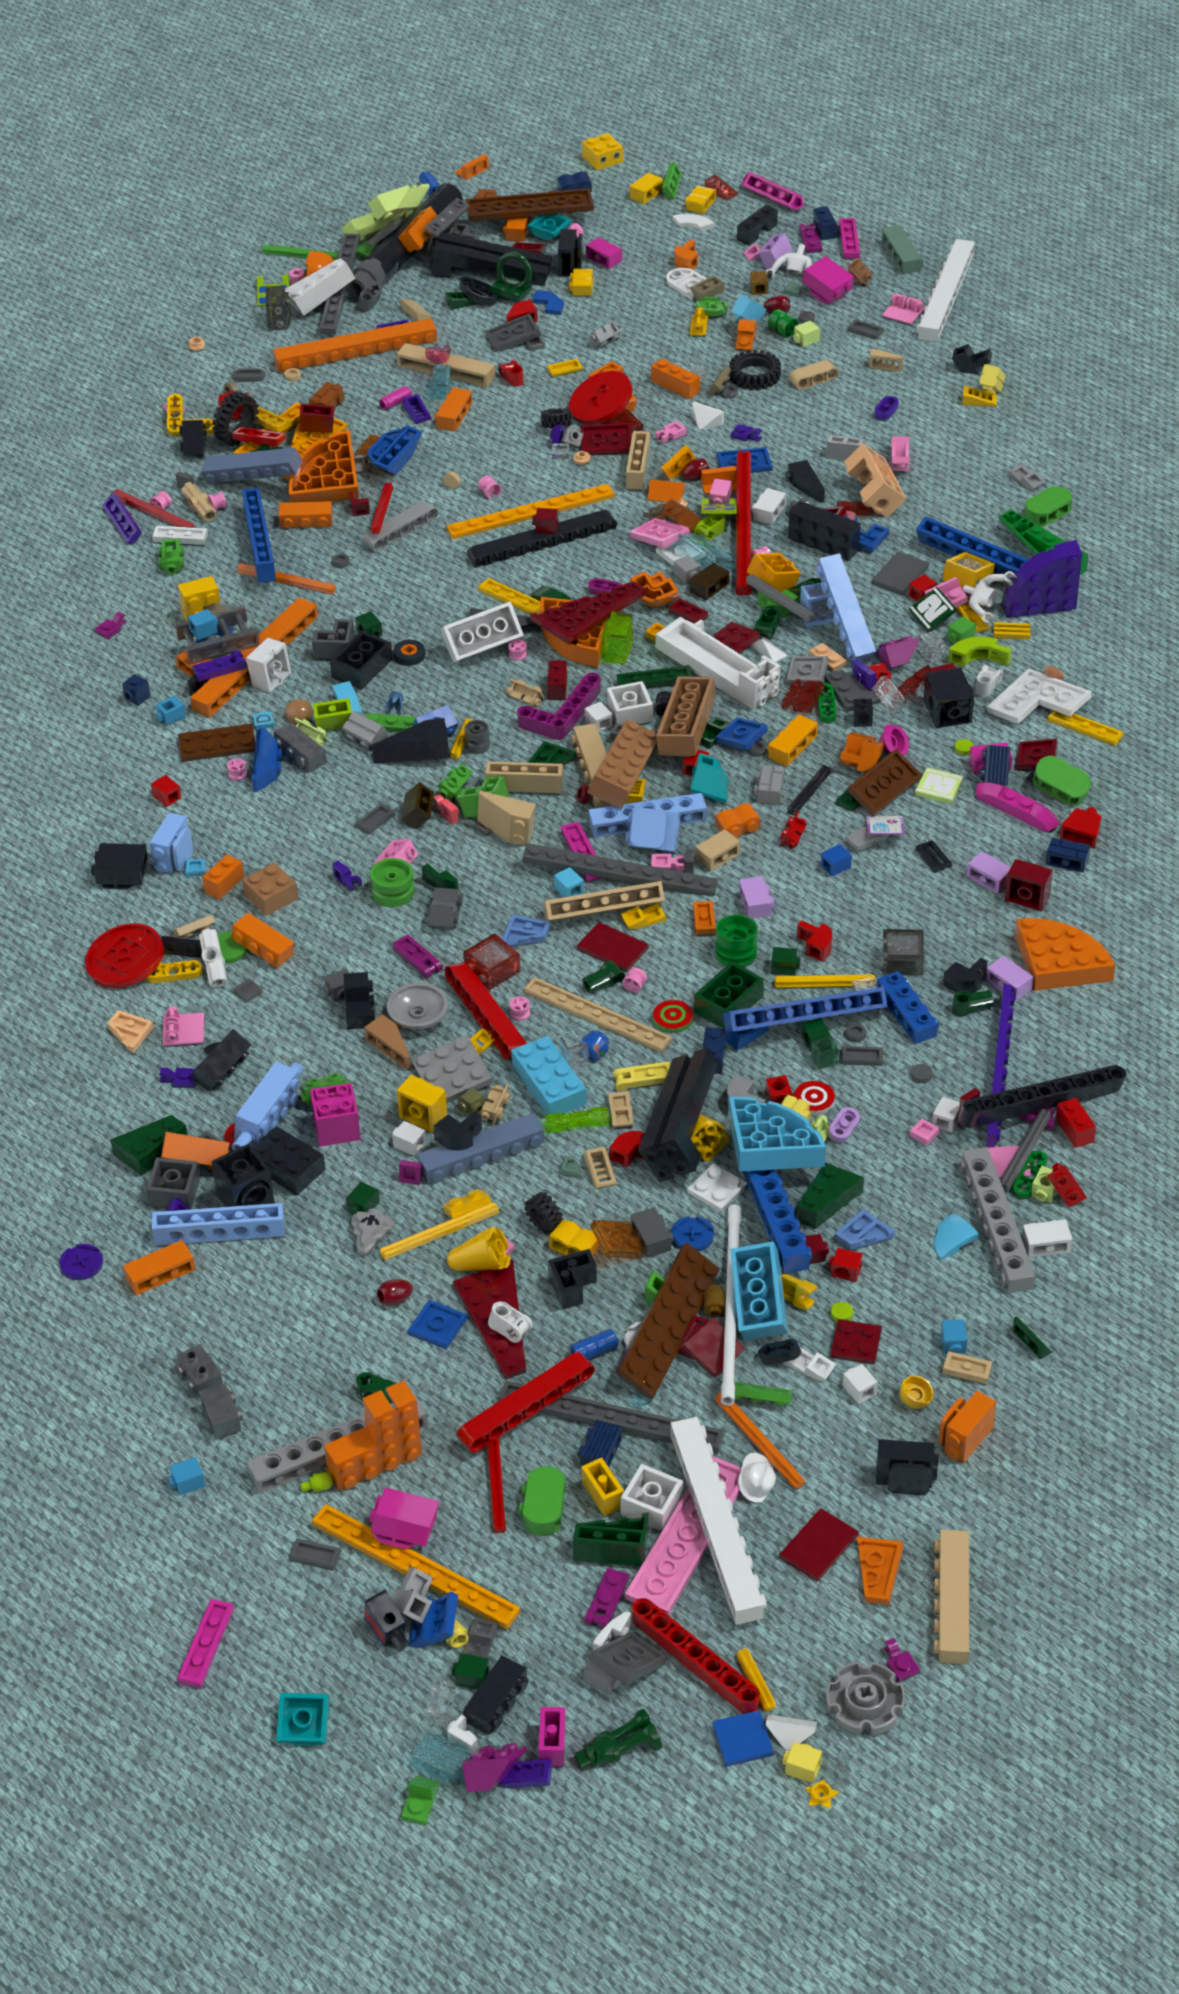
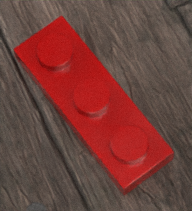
[232,427,286,447]

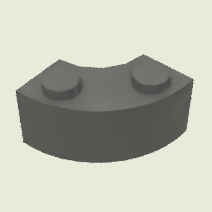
[428,888,463,927]

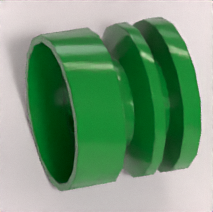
[715,914,758,967]

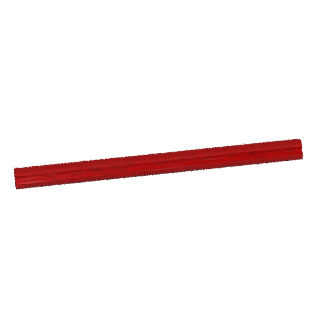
[736,450,751,595]

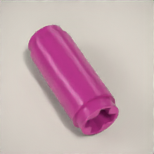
[379,386,412,410]

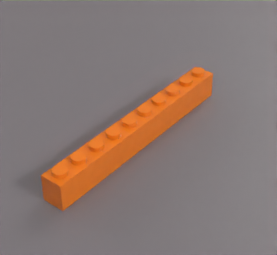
[273,318,437,372]
[190,598,318,718]

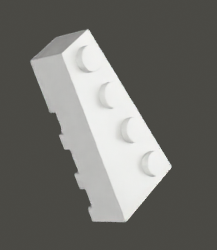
[282,258,355,316]

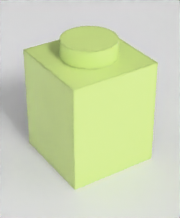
[793,321,820,347]

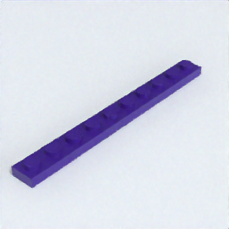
[986,984,1015,1147]

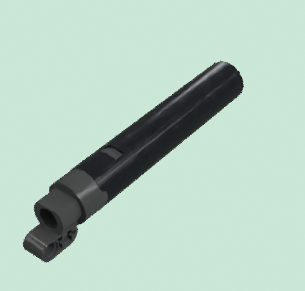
[347,183,463,312]

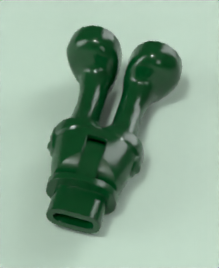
[574,1709,663,1770]

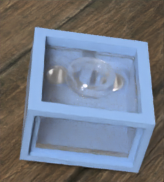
[800,583,834,627]

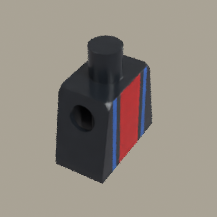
[364,1589,409,1651]

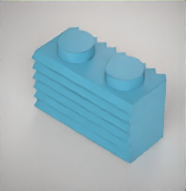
[731,294,767,324]

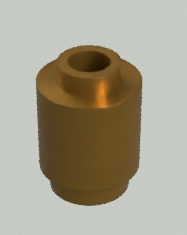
[704,1285,726,1318]

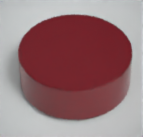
[576,784,591,804]

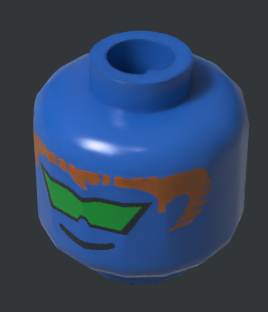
[578,1031,609,1061]

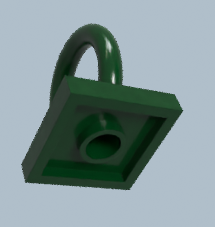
[490,252,532,302]

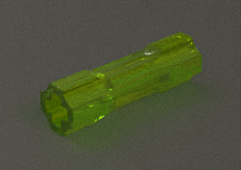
[544,1106,610,1133]

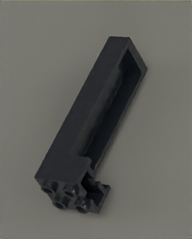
[429,232,552,286]
[638,1047,718,1182]

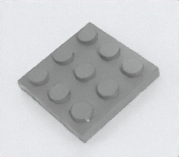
[411,1035,493,1103]

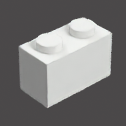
[751,488,786,525]
[1022,1219,1073,1257]

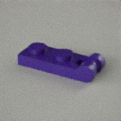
[192,650,247,682]

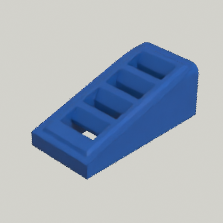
[725,1027,769,1050]

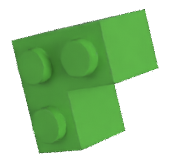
[459,776,509,818]

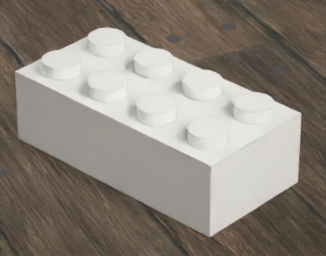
[440,601,524,663]

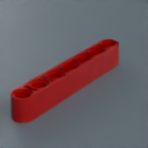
[445,962,527,1060]
[456,1352,595,1453]
[632,1598,760,1714]

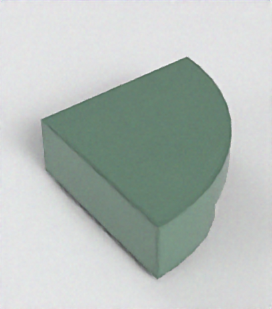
[784,281,800,297]
[559,1155,581,1179]

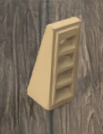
[869,349,903,371]
[584,1147,617,1189]

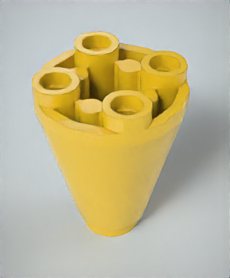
[691,1113,729,1161]

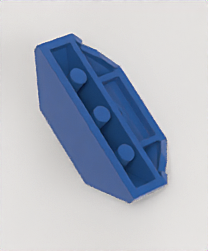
[366,425,422,475]
[252,727,283,792]

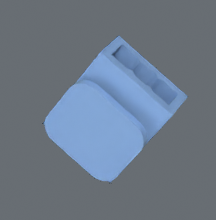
[625,807,681,853]
[149,812,193,874]

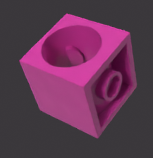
[310,1083,361,1147]

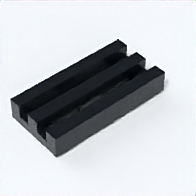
[915,840,952,873]

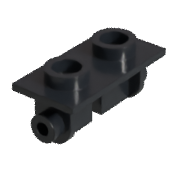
[162,936,202,958]

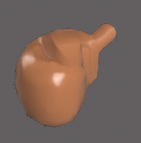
[1043,666,1064,681]

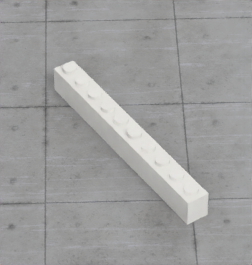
[916,239,975,342]
[671,1417,767,1625]

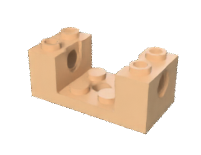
[844,443,907,517]

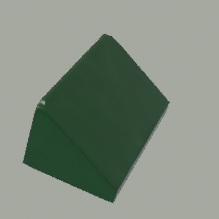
[1012,1316,1052,1359]

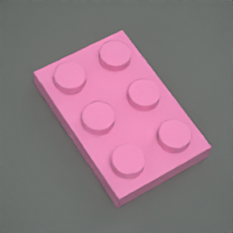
[629,518,690,548]

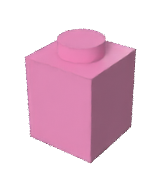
[710,478,732,504]

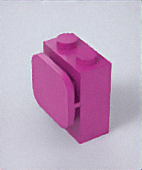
[802,256,854,303]
[369,1487,439,1549]

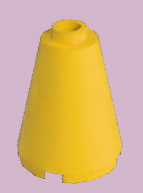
[447,1226,511,1271]

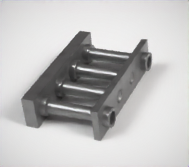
[417,198,470,264]
[175,606,260,665]

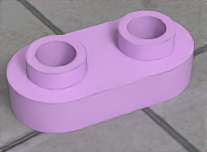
[828,1107,860,1143]

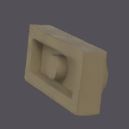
[706,365,731,396]

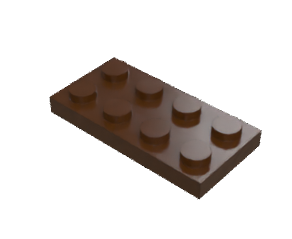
[178,724,255,762]
[846,749,923,817]

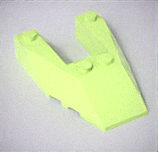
[341,184,430,244]

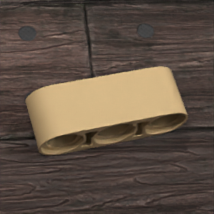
[789,360,839,390]

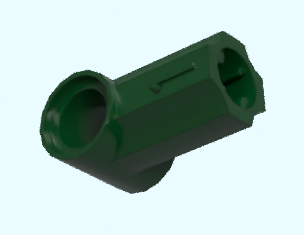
[582,961,625,993]
[951,990,994,1017]

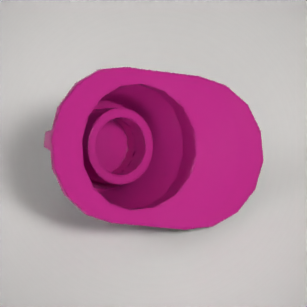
[879,724,909,755]

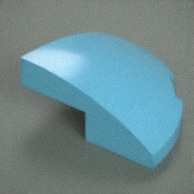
[934,1213,978,1260]

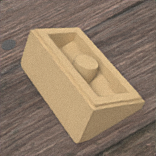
[400,299,432,321]

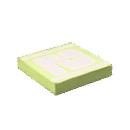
[915,767,963,804]

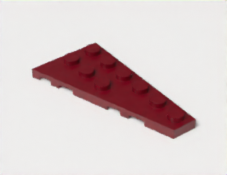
[530,581,646,644]

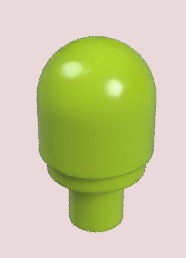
[301,1472,333,1493]

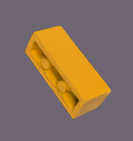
[767,715,818,767]

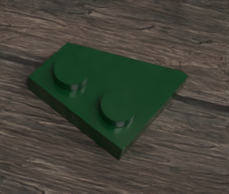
[527,741,576,765]

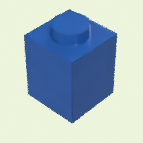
[821,844,852,877]

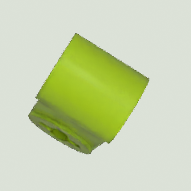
[693,514,725,542]

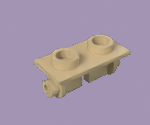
[506,678,545,706]
[480,1084,511,1126]

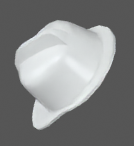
[738,1453,776,1503]

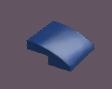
[408,1591,458,1647]

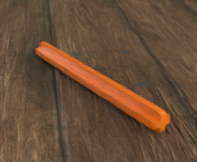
[237,563,336,594]
[715,1392,805,1489]

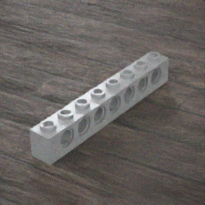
[959,1147,1036,1293]
[247,1394,428,1494]

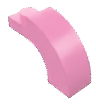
[891,436,910,471]

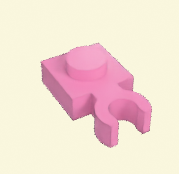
[656,421,687,443]
[651,854,685,871]

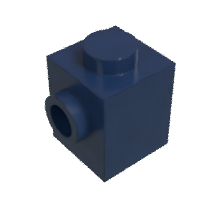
[122,674,151,706]

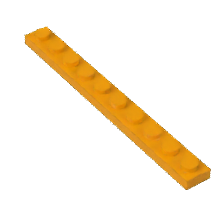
[446,484,615,540]
[312,1504,520,1630]

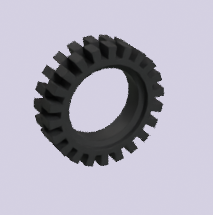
[729,350,781,390]
[212,391,259,446]

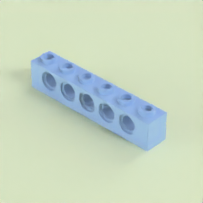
[589,793,707,838]
[152,1203,285,1246]

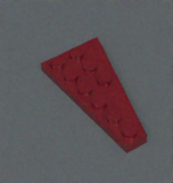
[453,1259,526,1380]

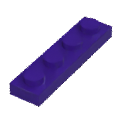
[102,493,142,545]

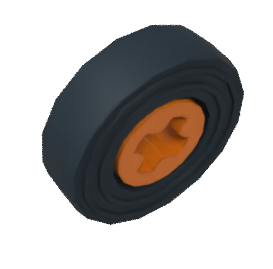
[393,639,426,666]

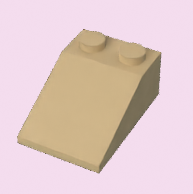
[477,791,536,845]

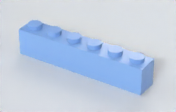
[815,553,876,662]

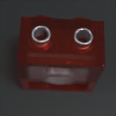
[463,933,521,990]

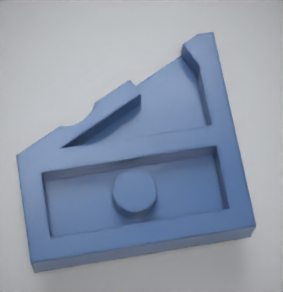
[501,915,551,948]

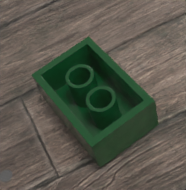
[694,961,764,1029]

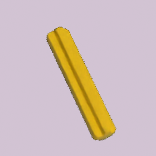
[449,718,473,759]
[737,1648,776,1712]

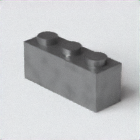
[274,723,326,773]

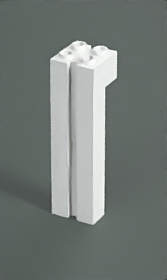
[655,617,781,710]

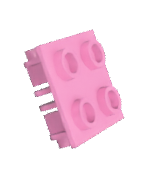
[882,293,925,325]
[163,1006,204,1046]

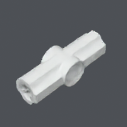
[199,929,228,988]

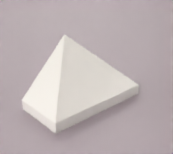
[692,402,724,429]
[750,637,788,663]
[766,1715,817,1750]

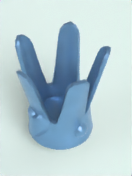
[384,691,404,716]

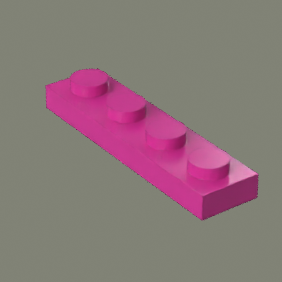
[839,218,860,259]
[561,822,602,882]
[177,1599,234,1689]

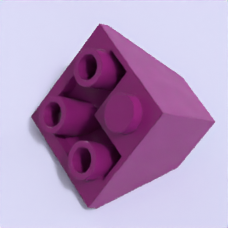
[875,635,920,669]
[462,1743,527,1792]

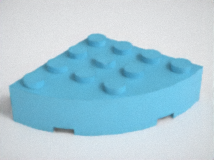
[728,1097,826,1172]

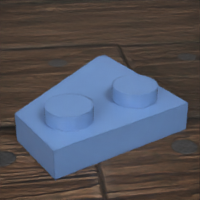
[834,1209,895,1250]

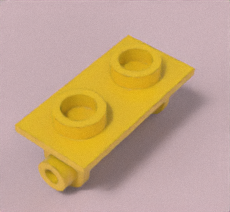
[690,307,708,336]

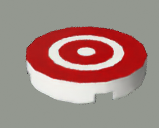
[793,1081,835,1116]

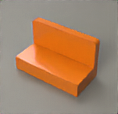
[455,154,489,180]
[701,466,737,495]
[648,479,686,502]

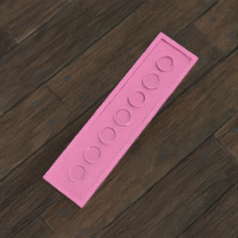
[625,1456,741,1615]

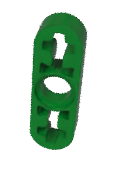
[817,683,837,724]
[1013,1151,1048,1200]

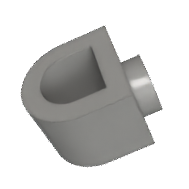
[561,426,583,447]

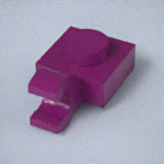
[95,611,127,639]
[884,1638,920,1683]

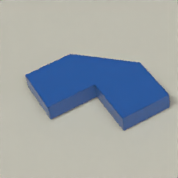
[533,290,564,315]

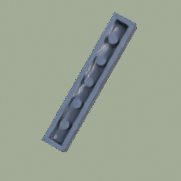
[201,447,302,483]
[417,1113,545,1184]

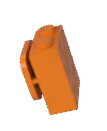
[938,1390,996,1464]

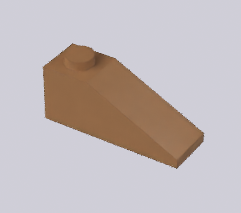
[364,1014,411,1070]

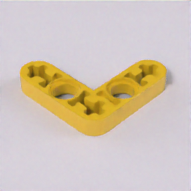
[167,393,215,436]
[145,960,203,983]

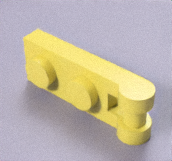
[613,1061,670,1091]

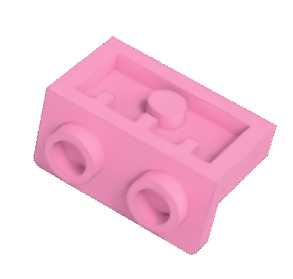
[924,577,968,607]
[373,839,418,865]

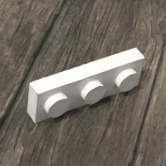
[152,526,208,545]

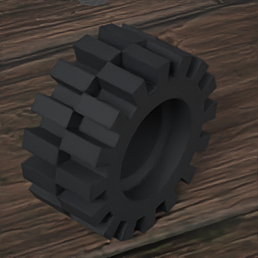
[541,408,572,429]
[524,1192,563,1234]

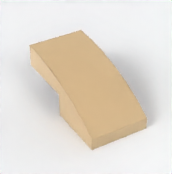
[608,1091,634,1128]

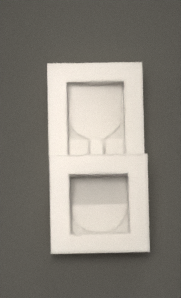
[784,1347,836,1382]
[593,1611,631,1650]

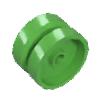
[370,858,415,907]

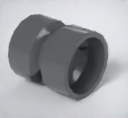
[464,720,490,754]

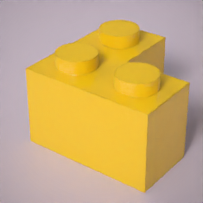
[178,576,220,622]

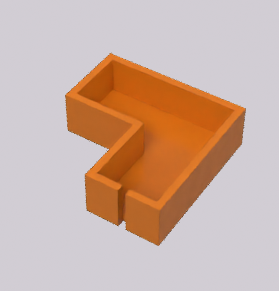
[324,1380,422,1491]

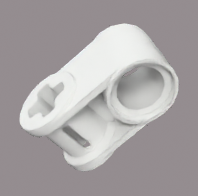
[975,665,1003,697]
[488,1302,533,1343]

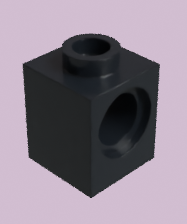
[853,698,873,727]

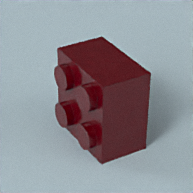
[1005,859,1053,912]

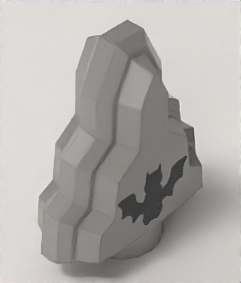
[351,1208,395,1255]

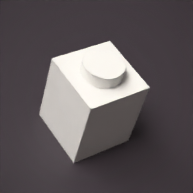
[585,702,613,732]
[932,1097,960,1133]
[392,1121,426,1157]
[843,1364,878,1404]

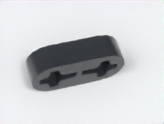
[758,1339,802,1366]

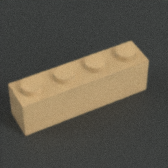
[626,431,650,490]
[485,761,563,794]

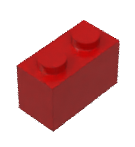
[1056,1098,1096,1148]

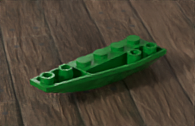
[999,509,1088,575]

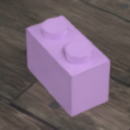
[758,233,793,269]
[967,851,1011,894]
[739,876,775,919]
[986,956,1034,1001]

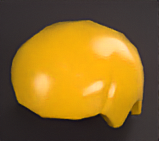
[900,1375,934,1409]

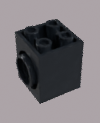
[924,668,974,729]
[211,1143,275,1207]

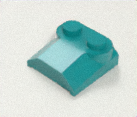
[528,214,571,240]
[276,1693,330,1746]

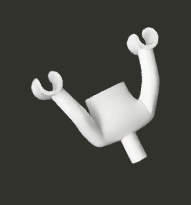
[766,244,812,286]
[963,571,1017,626]

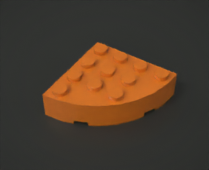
[289,430,359,503]
[540,597,612,667]
[1015,918,1115,991]

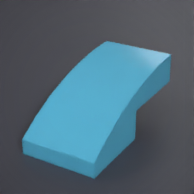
[332,681,362,714]

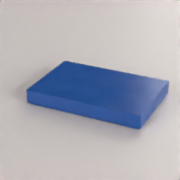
[716,447,773,475]

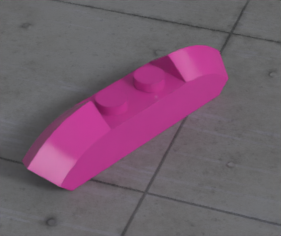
[742,171,804,210]
[976,783,1060,832]

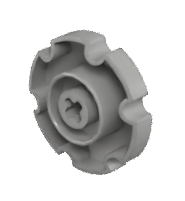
[826,1662,905,1736]

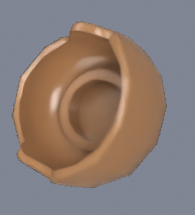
[285,699,314,725]

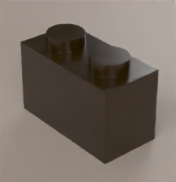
[689,562,730,601]
[401,782,434,829]

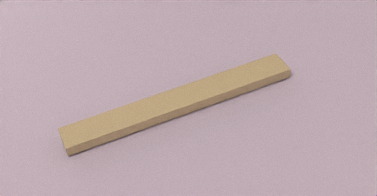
[523,977,672,1053]

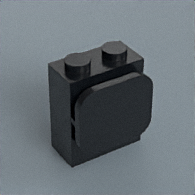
[558,229,583,277]
[91,843,148,889]
[876,1439,939,1495]

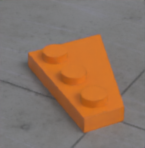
[857,1536,904,1605]

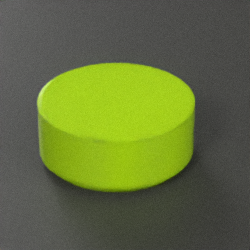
[954,739,974,756]
[831,1302,853,1322]

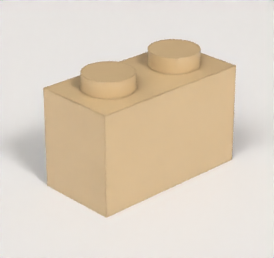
[695,829,740,871]

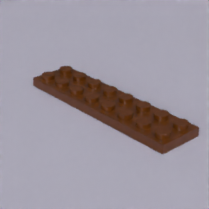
[466,188,594,222]
[615,1242,720,1400]

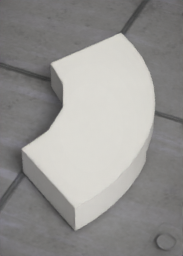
[673,214,715,231]

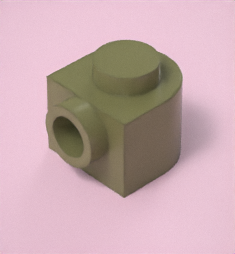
[458,1088,484,1115]

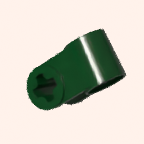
[754,606,779,639]
[356,1372,396,1404]

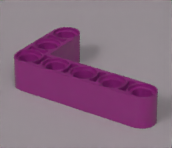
[517,672,601,740]

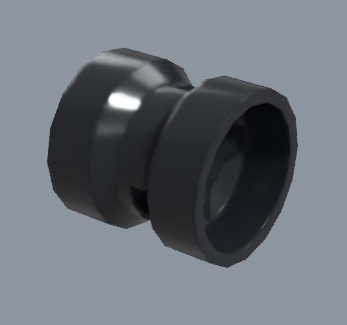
[655,691,672,716]

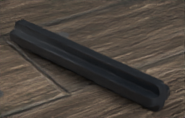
[787,765,831,816]

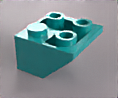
[690,753,729,803]

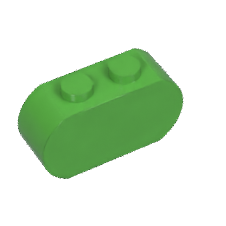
[1024,486,1072,527]
[1033,756,1091,805]
[519,1466,566,1536]

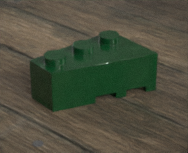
[110,1115,187,1176]
[797,1162,864,1229]
[573,1513,649,1567]

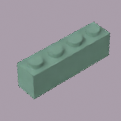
[882,225,923,274]

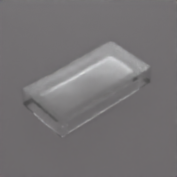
[872,676,907,715]

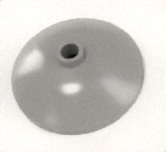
[387,983,448,1030]

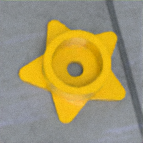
[806,1780,838,1809]

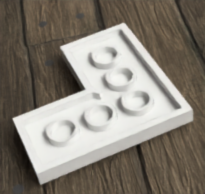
[987,669,1091,724]

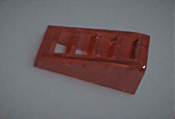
[705,174,738,201]

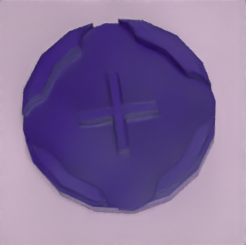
[59,1244,104,1280]

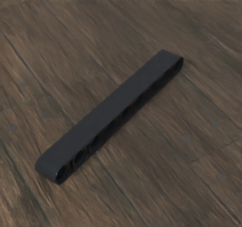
[467,510,617,568]
[958,1065,1127,1128]

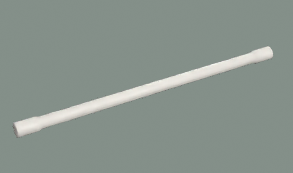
[721,1204,741,1406]

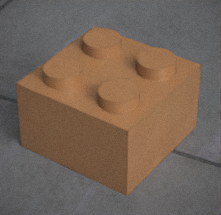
[242,862,298,916]

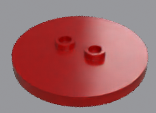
[569,371,633,424]
[85,923,164,988]

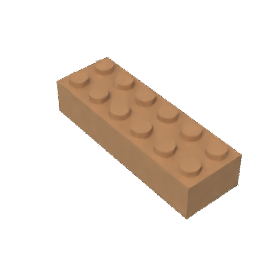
[656,677,716,757]
[587,719,657,809]

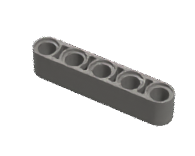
[362,501,438,552]

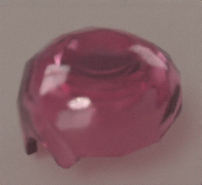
[425,344,451,364]

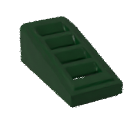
[445,292,478,310]

